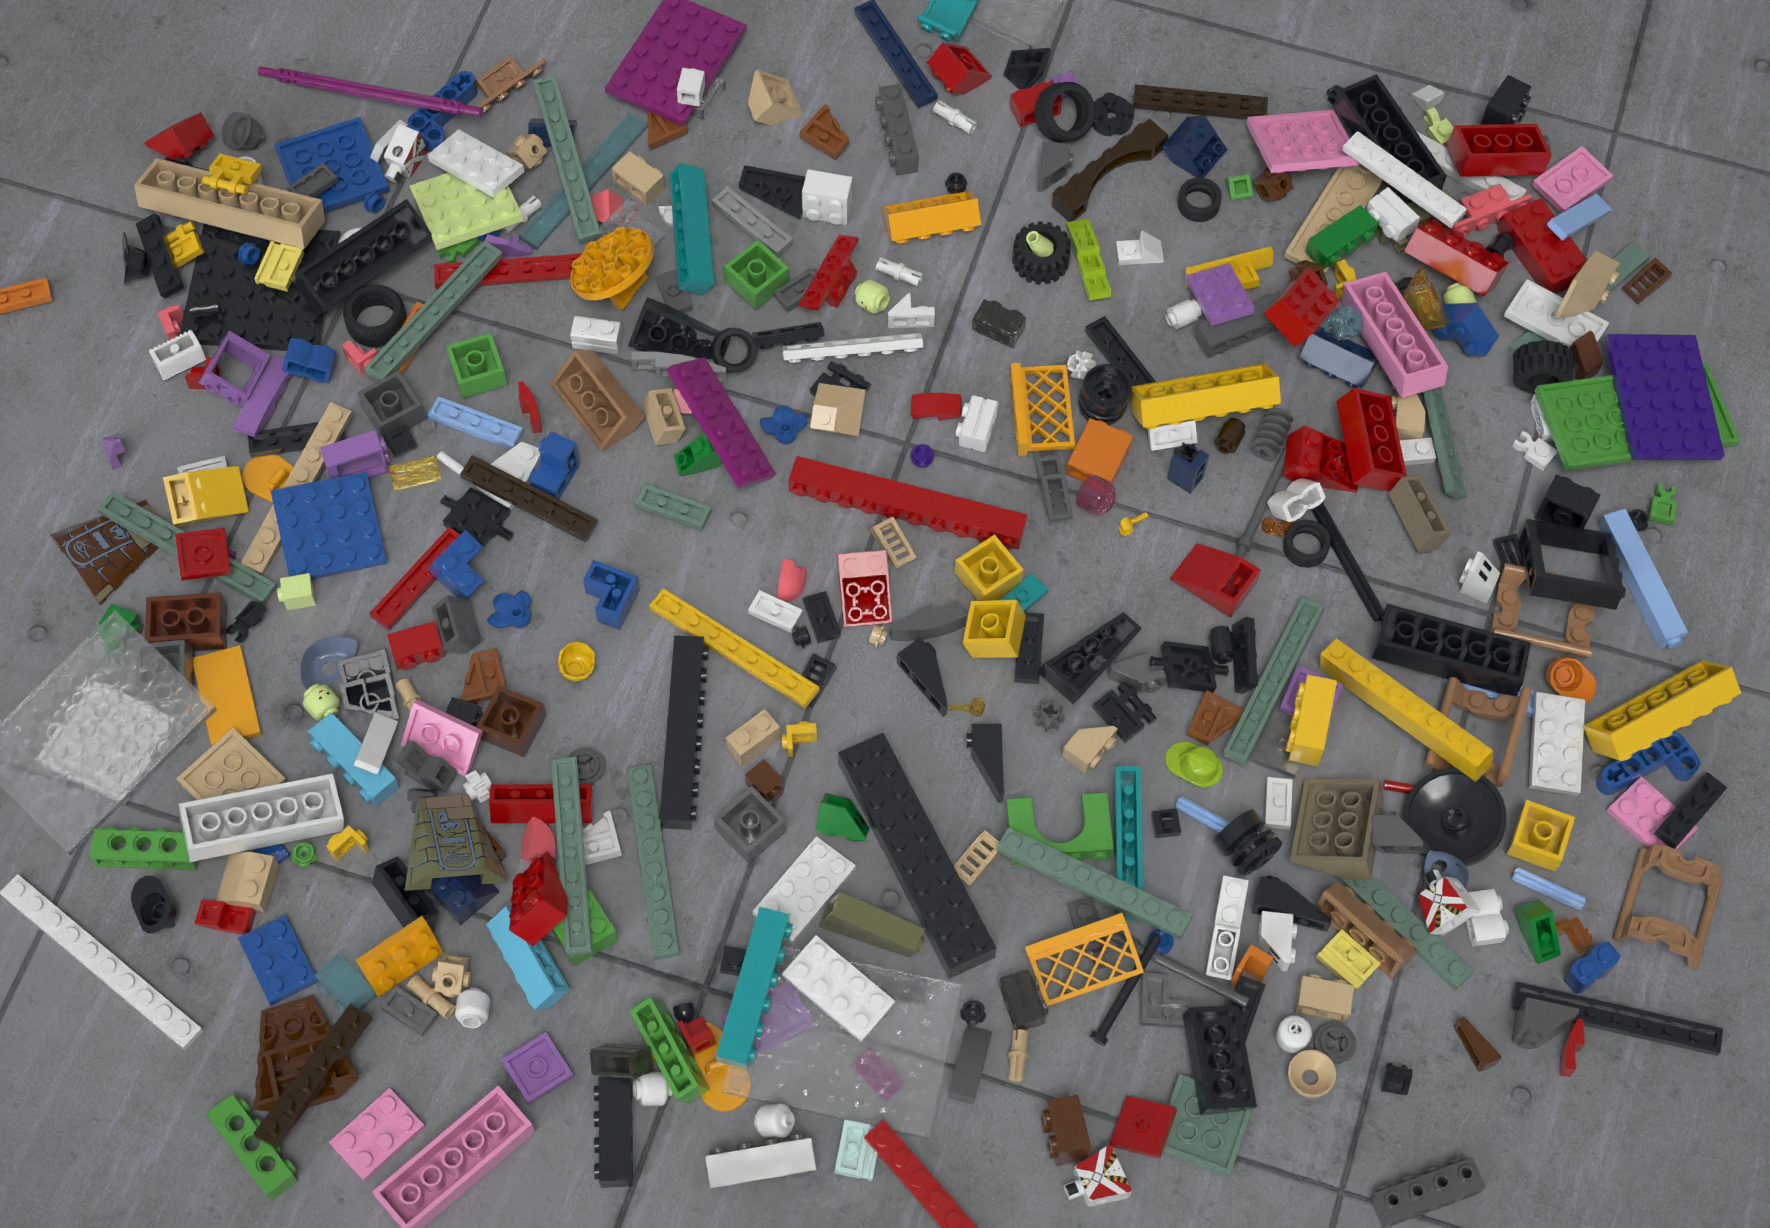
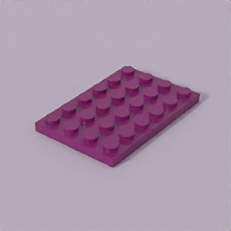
[605,0,746,126]

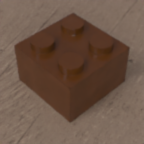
[476,685,546,757]
[1040,1095,1091,1166]

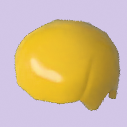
[558,641,595,682]

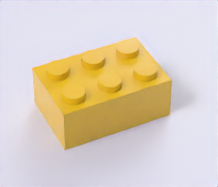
[1285,674,1337,767]

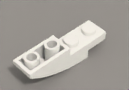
[1205,875,1249,981]

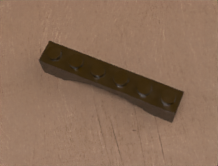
[1052,118,1169,222]

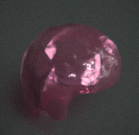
[1076,476,1116,516]

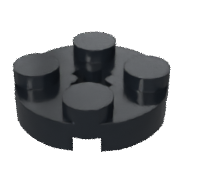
[1092,92,1134,136]

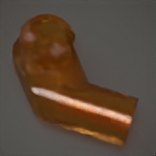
[1262,517,1297,537]

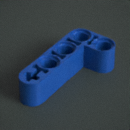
[408,71,478,152]
[1596,731,1700,795]

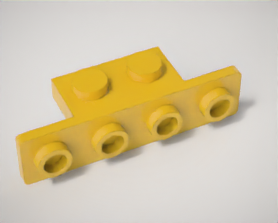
[1185,246,1274,290]

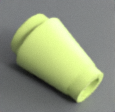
[1026,231,1054,257]

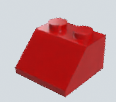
[927,42,992,94]
[144,112,215,160]

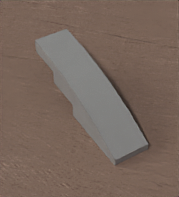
[631,351,727,384]

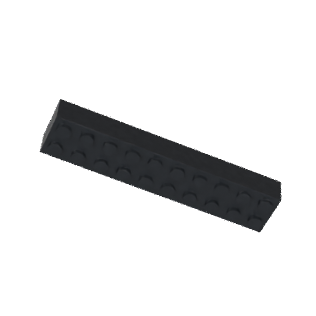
[838,733,996,979]

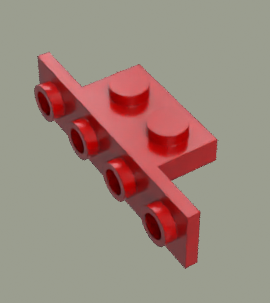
[798,234,859,311]

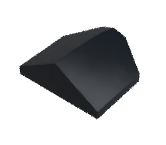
[1003,48,1051,90]

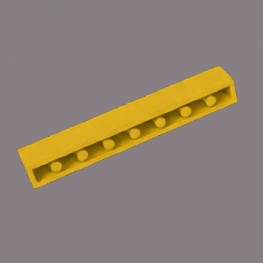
[1320,638,1493,782]

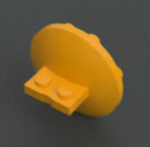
[570,226,654,310]

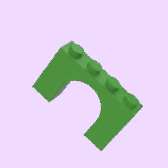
[1006,793,1114,867]

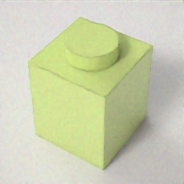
[277,573,316,610]

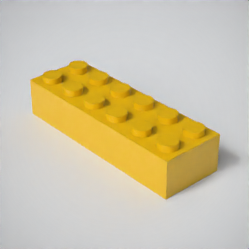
[1130,363,1281,429]
[1583,660,1741,761]

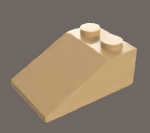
[1555,250,1620,318]

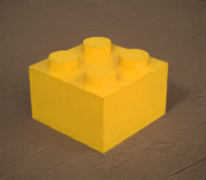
[955,535,1024,601]
[963,600,1026,658]
[1506,800,1575,872]

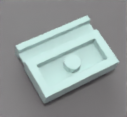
[834,1119,877,1181]

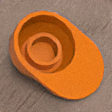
[1546,656,1596,704]

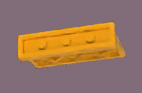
[1010,363,1075,456]
[1025,913,1144,1007]

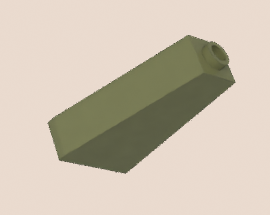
[818,892,924,957]

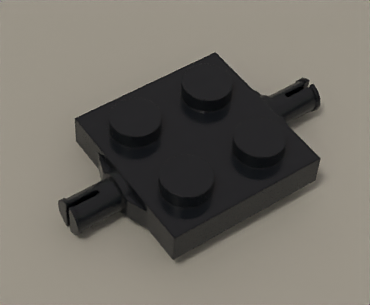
[440,487,514,548]
[1149,641,1229,693]

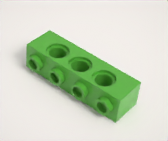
[89,826,198,871]
[630,997,710,1104]
[206,1094,298,1202]

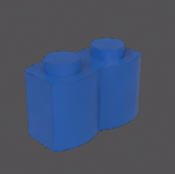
[282,338,336,383]
[1563,941,1621,994]

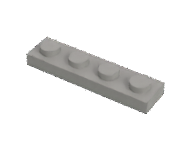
[712,186,793,257]

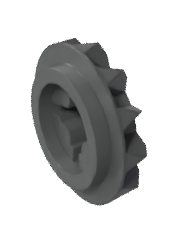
[568,748,605,785]
[1314,1022,1356,1064]

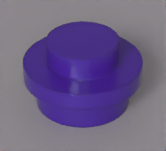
[910,444,934,467]

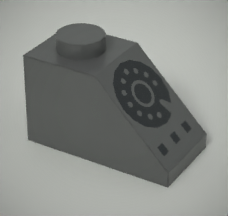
[1038,141,1073,192]

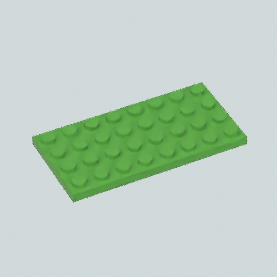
[1534,362,1740,471]

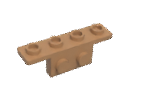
[475,55,546,114]

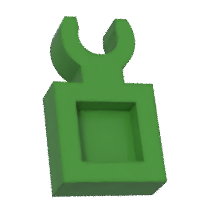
[438,237,480,263]
[1648,482,1677,526]

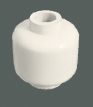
[455,987,490,1028]
[1276,1016,1312,1053]
[632,1071,673,1107]
[754,1103,795,1139]

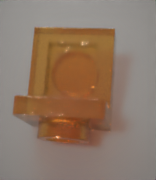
[1556,917,1593,956]

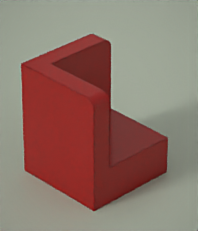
[185,357,220,389]
[677,1017,716,1056]

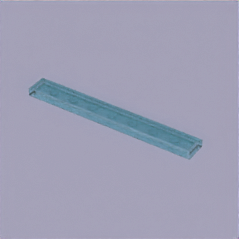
[518,112,648,250]

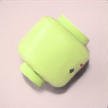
[855,279,890,314]
[1443,283,1477,304]
[303,684,340,721]

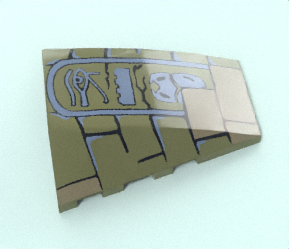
[404,795,508,891]

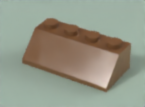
[550,350,645,450]
[1317,882,1417,980]

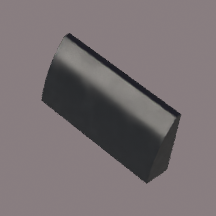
[1183,1006,1257,1115]

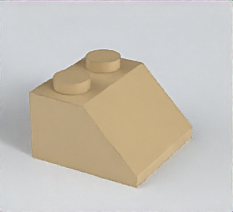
[216,852,280,913]

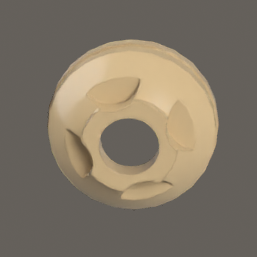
[1288,1050,1336,1098]

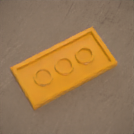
[193,645,262,746]

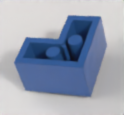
[1429,303,1499,356]
[529,431,580,499]
[427,530,484,599]
[583,560,640,630]

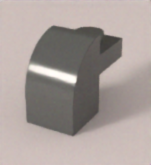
[395,740,457,792]

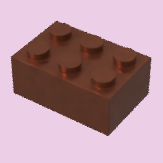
[145,592,227,651]

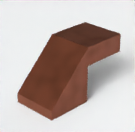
[1570,330,1603,380]

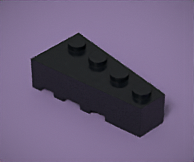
[1037,612,1142,704]

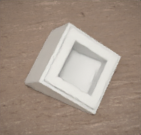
[1411,85,1444,111]

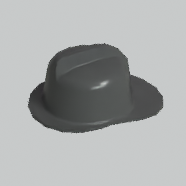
[222,112,265,149]

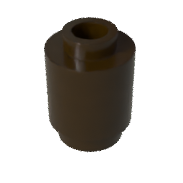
[1215,418,1246,454]

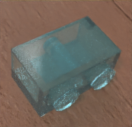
[314,954,377,1014]

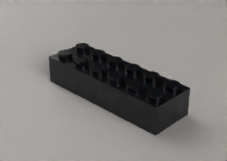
[1334,74,1447,204]
[291,199,432,316]
[1372,604,1531,696]

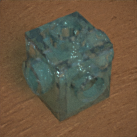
[1324,305,1363,341]

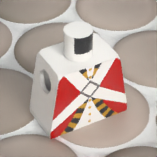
[384,124,428,183]
[1418,870,1481,936]
[1063,1144,1132,1206]

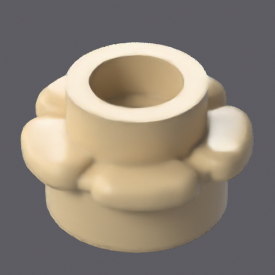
[868,624,888,648]

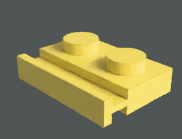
[254,241,304,291]
[1316,929,1381,992]

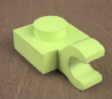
[1423,107,1454,146]

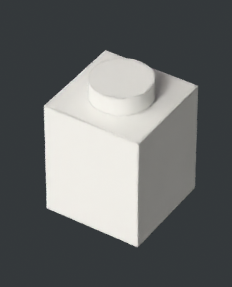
[677,68,705,106]

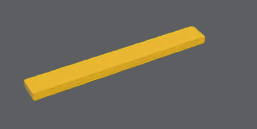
[649,588,820,709]

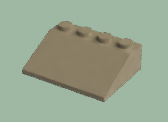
[1290,779,1384,880]

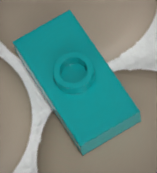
[1001,573,1049,612]

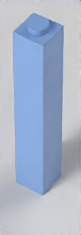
[1598,509,1688,649]

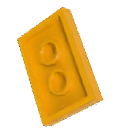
[355,916,444,997]

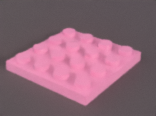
[1246,110,1359,173]

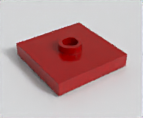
[175,528,231,581]
[1109,1096,1177,1159]

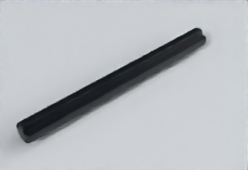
[1311,502,1384,622]

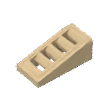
[870,517,917,569]
[954,830,1000,887]

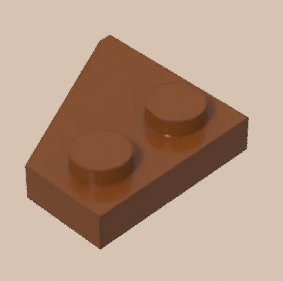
[800,104,849,159]
[647,111,688,150]
[460,648,506,703]
[1186,690,1245,746]

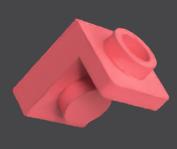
[157,305,184,341]
[342,340,378,376]

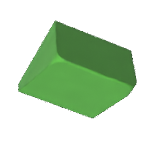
[1225,174,1253,200]

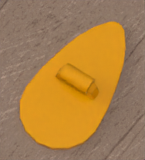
[242,454,294,503]
[695,1022,751,1112]

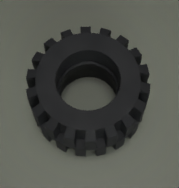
[1012,221,1071,285]
[1513,340,1574,394]

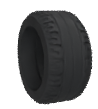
[1034,81,1096,142]
[343,284,407,348]

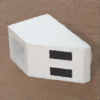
[1459,551,1500,603]
[1258,911,1297,971]

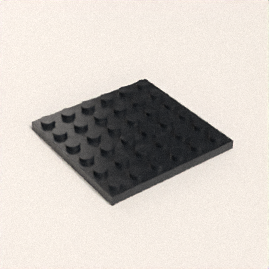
[179,224,341,351]

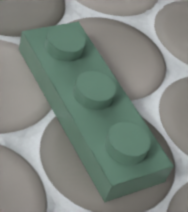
[635,484,712,531]

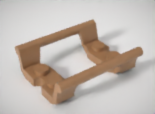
[1490,563,1595,658]
[1425,677,1532,788]
[1613,844,1723,970]

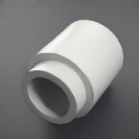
[1165,299,1202,329]

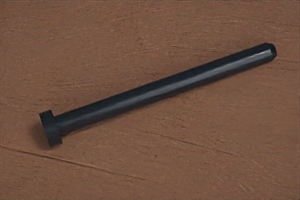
[1089,934,1161,1046]

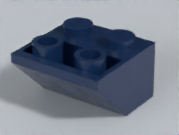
[1162,115,1228,178]

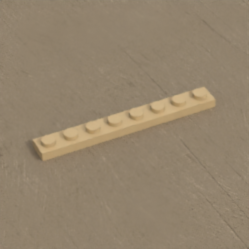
[241,402,353,576]

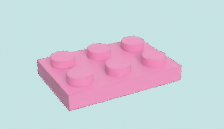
[1532,146,1614,213]
[401,700,483,776]
[1607,776,1698,850]
[329,1088,425,1182]

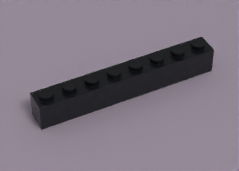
[660,636,709,830]

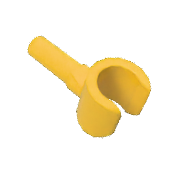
[1118,512,1148,536]

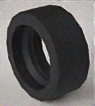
[1177,177,1222,222]
[711,328,757,372]
[1283,520,1331,568]

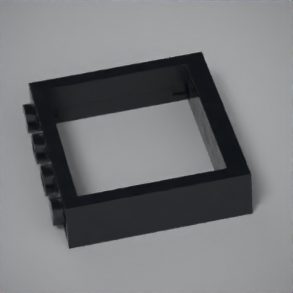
[1520,519,1626,610]

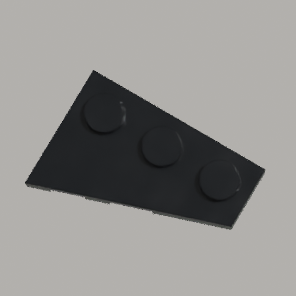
[739,165,806,219]

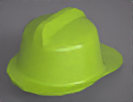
[1165,742,1223,787]

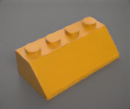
[881,190,981,243]

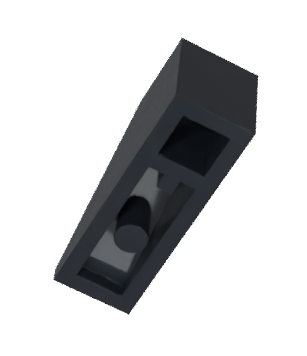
[897,637,948,717]
[966,724,1004,803]
[1252,876,1332,932]

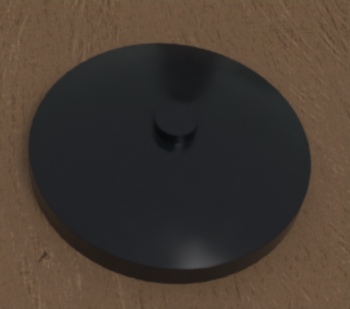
[1403,768,1507,867]

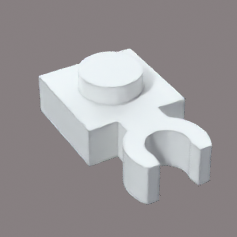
[1512,431,1558,471]

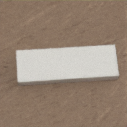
[354,712,398,774]

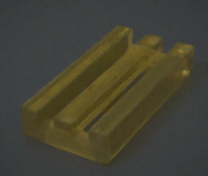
[389,455,441,491]

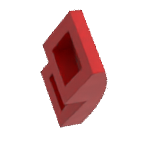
[518,381,542,433]
[911,393,962,421]
[194,900,256,935]
[1559,1019,1585,1077]

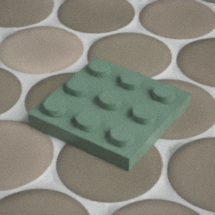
[1163,1074,1252,1177]

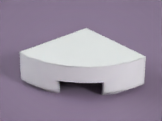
[659,206,673,227]

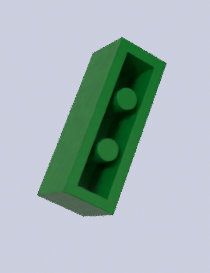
[1305,205,1379,270]

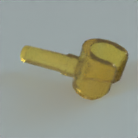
[949,698,985,716]

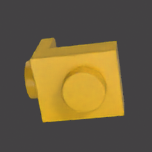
[1333,259,1357,299]
[782,721,817,757]
[326,825,369,861]

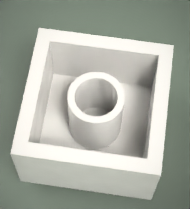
[802,169,853,225]

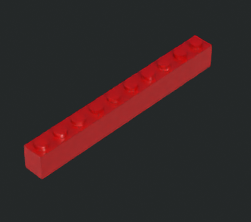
[788,456,1028,550]

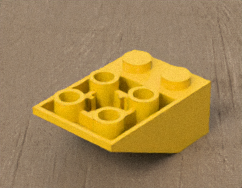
[163,466,249,528]

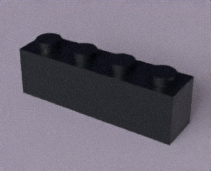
[594,1075,633,1188]

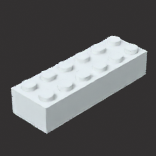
[179,773,344,862]

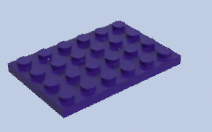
[1604,334,1725,461]

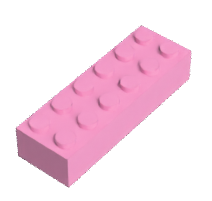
[1341,272,1448,398]
[372,1086,535,1228]

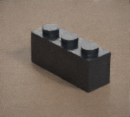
[372,856,439,931]

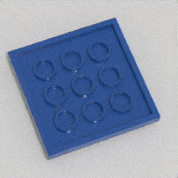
[274,117,389,213]
[270,472,387,579]

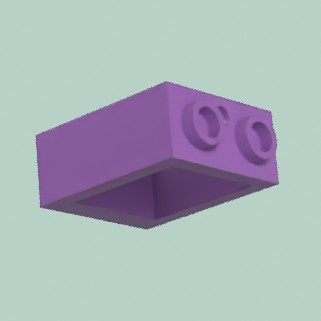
[199,331,271,407]
[320,430,391,479]

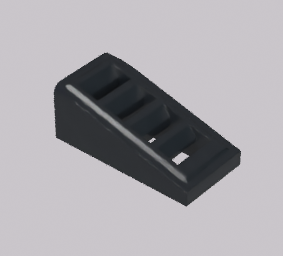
[801,653,837,708]

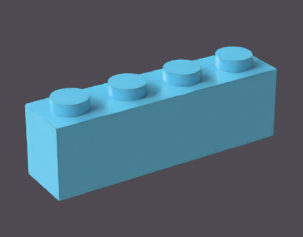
[308,712,400,807]
[486,906,570,1010]

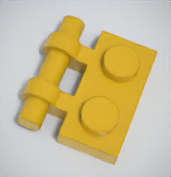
[202,153,262,195]
[166,221,204,268]

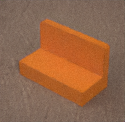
[1230,944,1274,987]

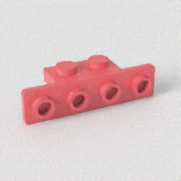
[1450,184,1533,237]

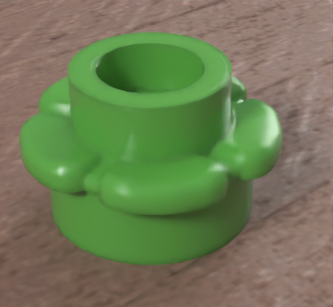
[291,842,317,867]

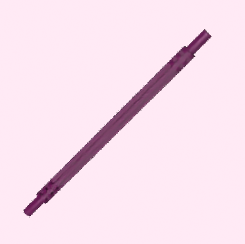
[258,66,483,117]

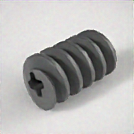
[1250,408,1294,461]

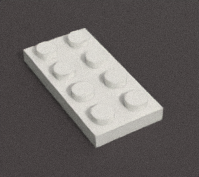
[427,129,525,198]
[1504,279,1609,349]
[1529,692,1585,796]
[752,836,856,945]
[782,935,896,1043]

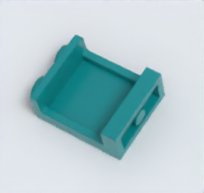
[917,0,980,42]

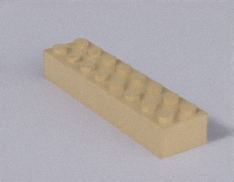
[134,158,325,249]

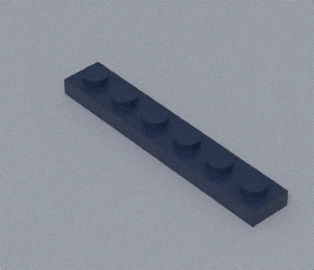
[854,0,938,108]

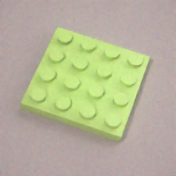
[409,173,524,250]

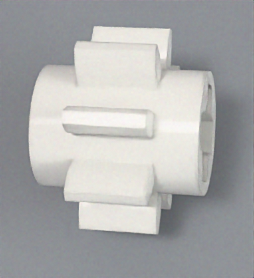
[1067,350,1096,380]
[462,770,492,803]

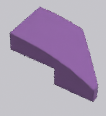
[485,234,533,257]
[103,433,125,470]

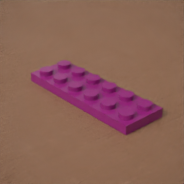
[667,357,776,489]

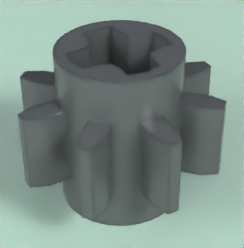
[1034,700,1065,732]

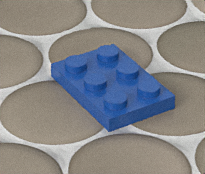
[238,915,318,1006]

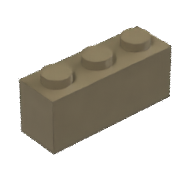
[1389,475,1451,552]

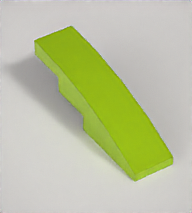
[1066,219,1111,301]

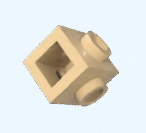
[506,134,547,170]
[432,954,471,997]

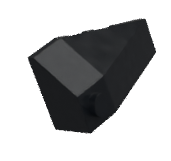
[628,297,731,359]

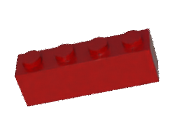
[489,784,593,823]

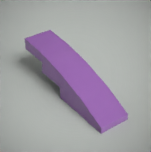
[233,355,292,437]

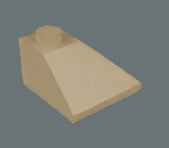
[748,69,803,126]
[810,383,866,437]

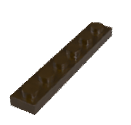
[1133,84,1268,119]
[460,455,598,542]
[253,1004,373,1150]

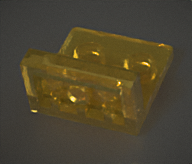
[1404,268,1449,330]

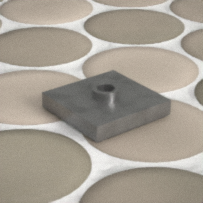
[1249,718,1300,779]

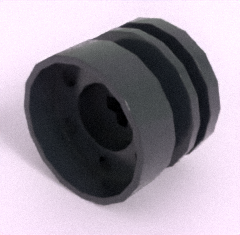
[1078,364,1132,425]
[1214,809,1283,877]

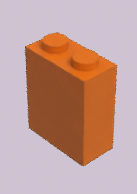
[1066,418,1133,492]

